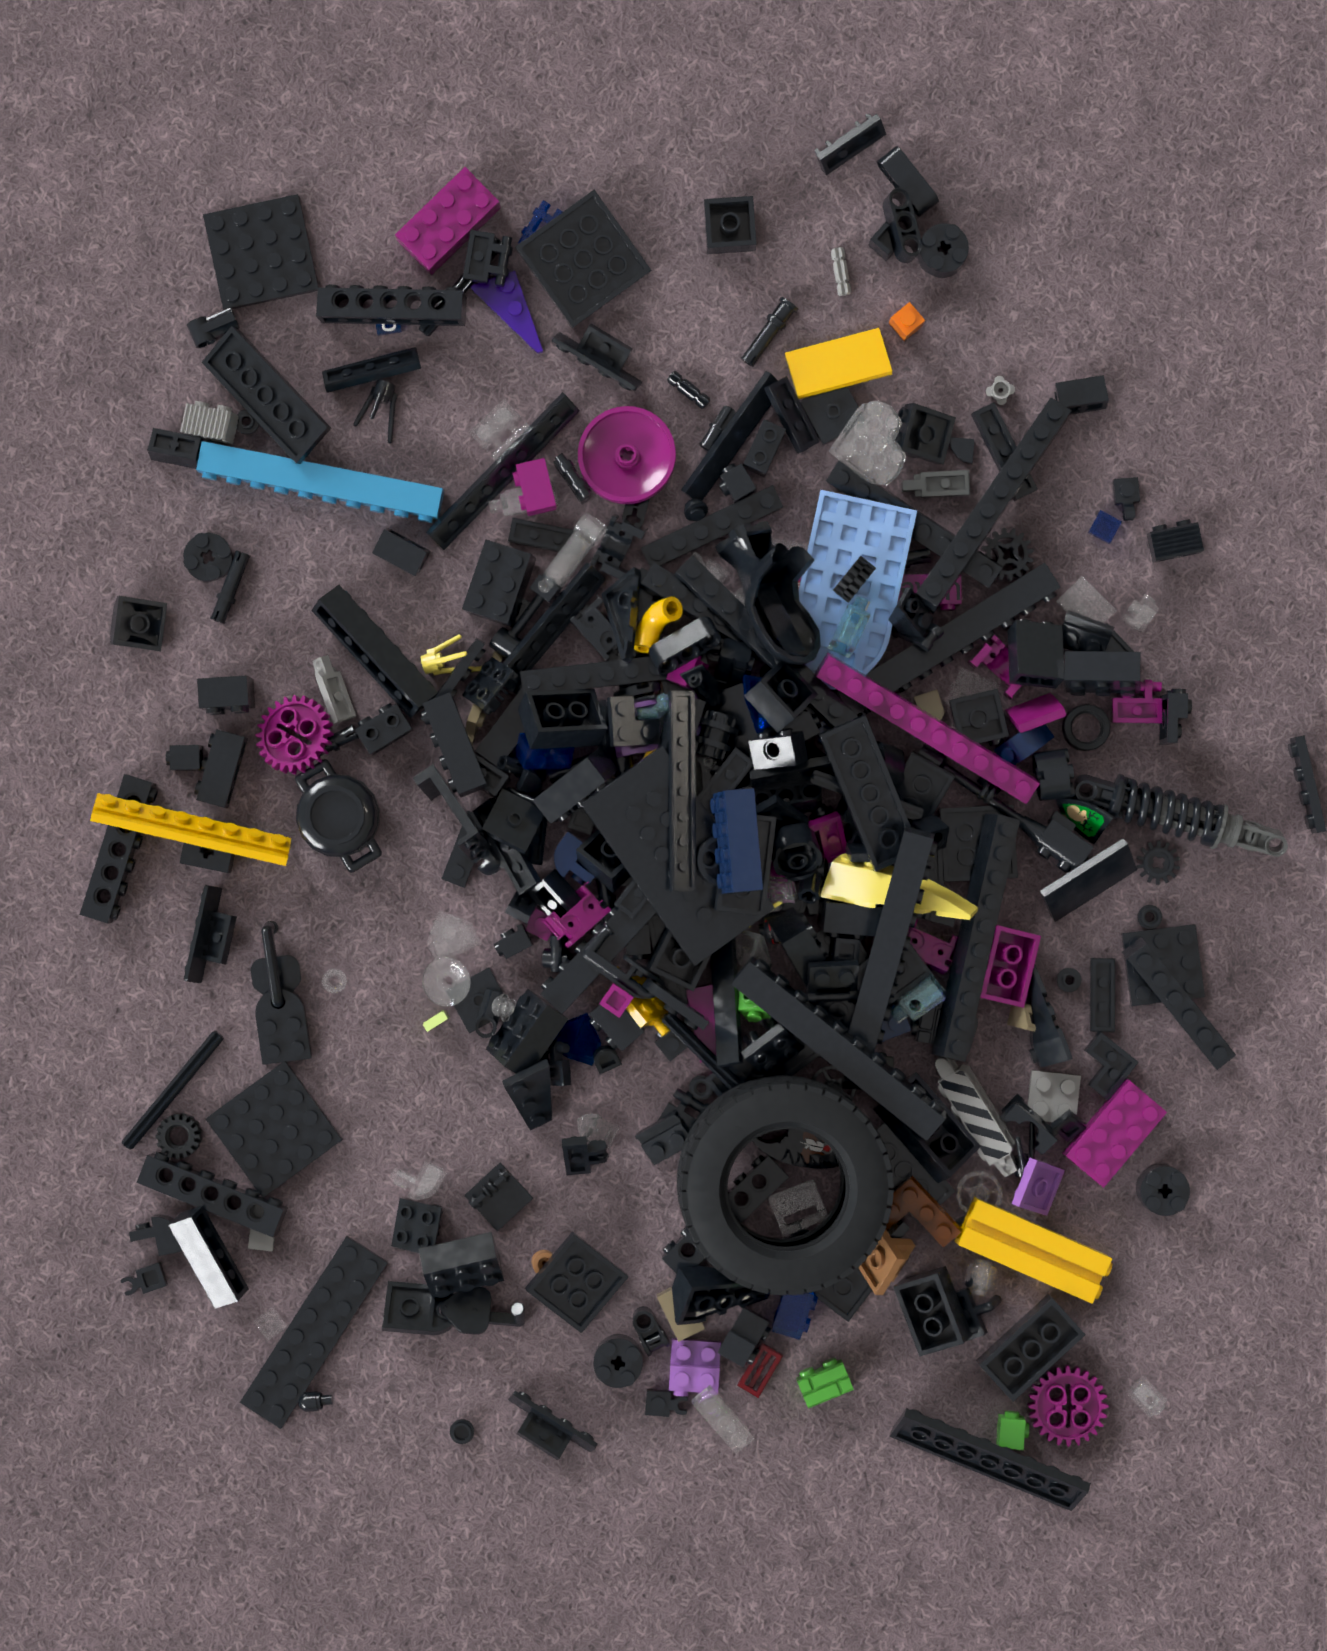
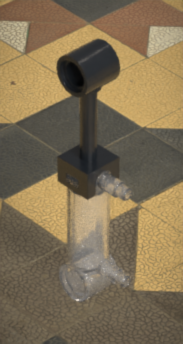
[489,512,607,659]

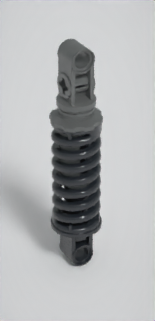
[1074,773,1288,857]

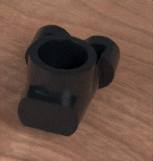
[542,935,570,972]

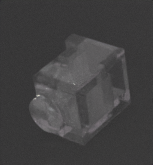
[1119,594,1160,634]

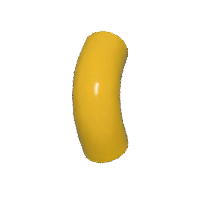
[634,596,683,654]

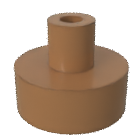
[531,1250,553,1273]

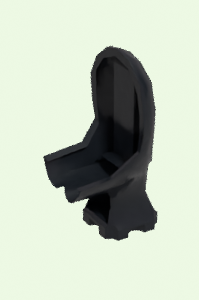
[715,521,821,665]

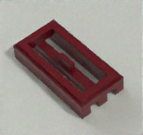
[737,1342,783,1398]

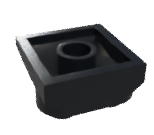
[110,596,167,652]

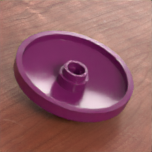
[578,406,676,504]

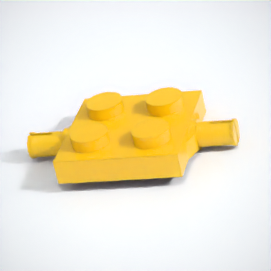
[616,966,670,1037]

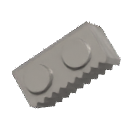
[180,401,239,444]

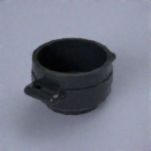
[295,759,382,873]

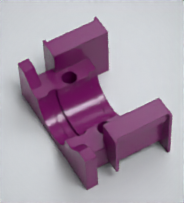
[967,635,1022,700]
[541,881,611,948]
[907,919,958,975]

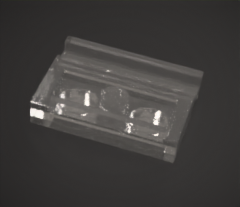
[1056,576,1117,623]

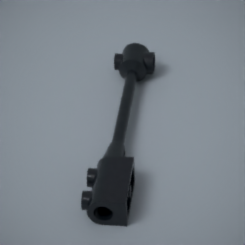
[918,743,1093,873]

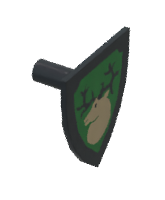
[1056,798,1113,844]

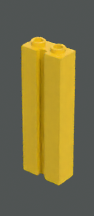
[954,1196,1113,1304]

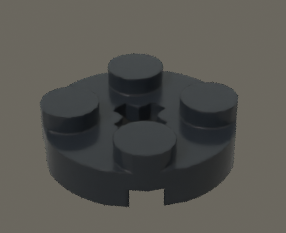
[183,533,233,582]

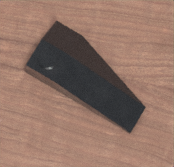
[672,1266,770,1325]

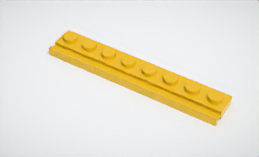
[90,793,292,866]

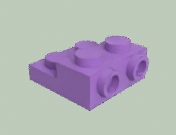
[669,1338,721,1398]

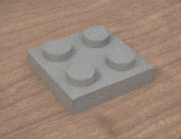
[1027,1070,1081,1122]

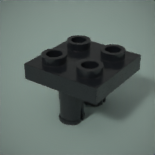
[741,1017,805,1077]

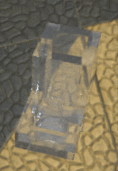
[390,1160,449,1200]

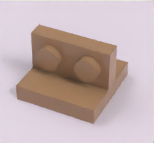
[858,1229,915,1295]

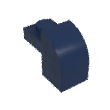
[994,724,1054,765]
[554,832,595,885]

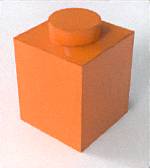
[889,302,925,341]

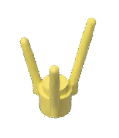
[421,634,482,676]

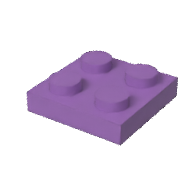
[1012,1158,1065,1216]

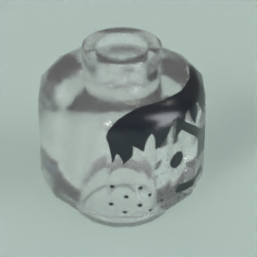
[964,1259,998,1296]

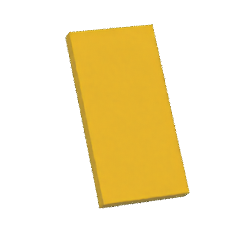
[785,328,892,399]

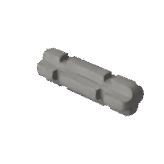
[831,247,851,296]

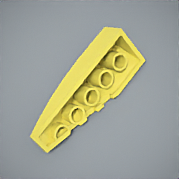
[821,853,978,920]

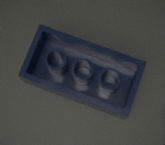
[710,788,763,894]

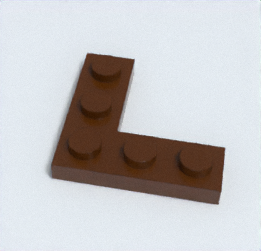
[886,1176,962,1247]

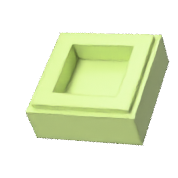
[423,1010,450,1032]

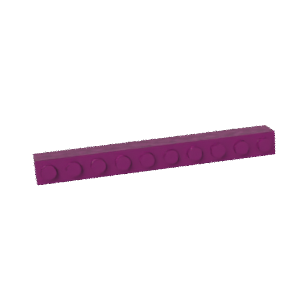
[815,652,1040,804]

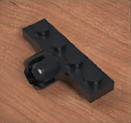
[473,797,542,895]

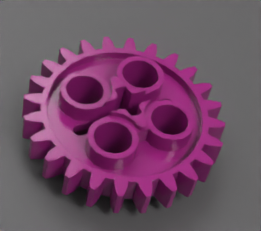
[255,695,334,775]
[1027,1364,1108,1447]

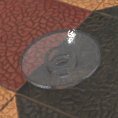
[422,957,471,1006]

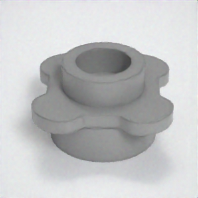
[986,376,1015,405]

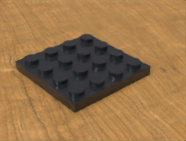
[515,189,652,328]
[203,194,319,310]
[205,1061,343,1198]

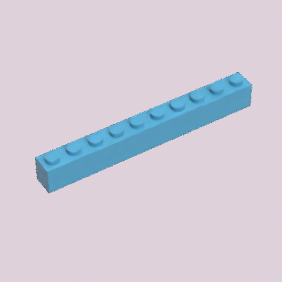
[196,441,444,523]

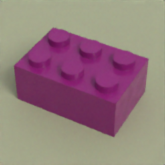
[980,925,1041,1008]

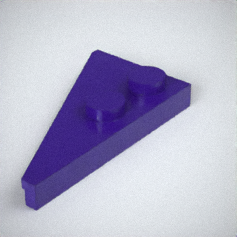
[471,271,543,354]

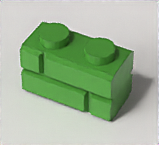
[796,1358,854,1409]

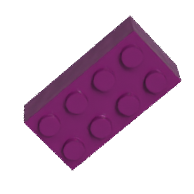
[395,167,501,275]
[1062,1079,1167,1188]

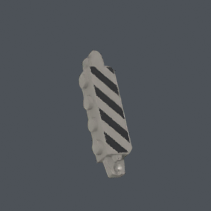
[935,1056,1018,1177]

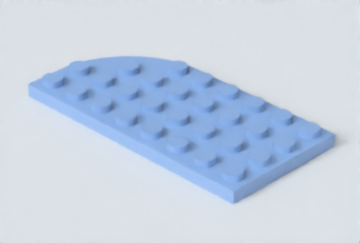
[798,490,917,690]

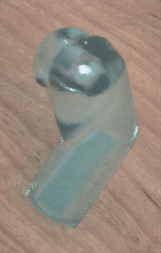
[637,694,669,720]

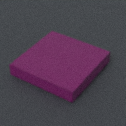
[1005,692,1066,733]

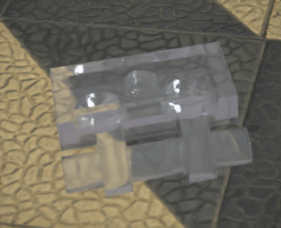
[469,399,529,461]

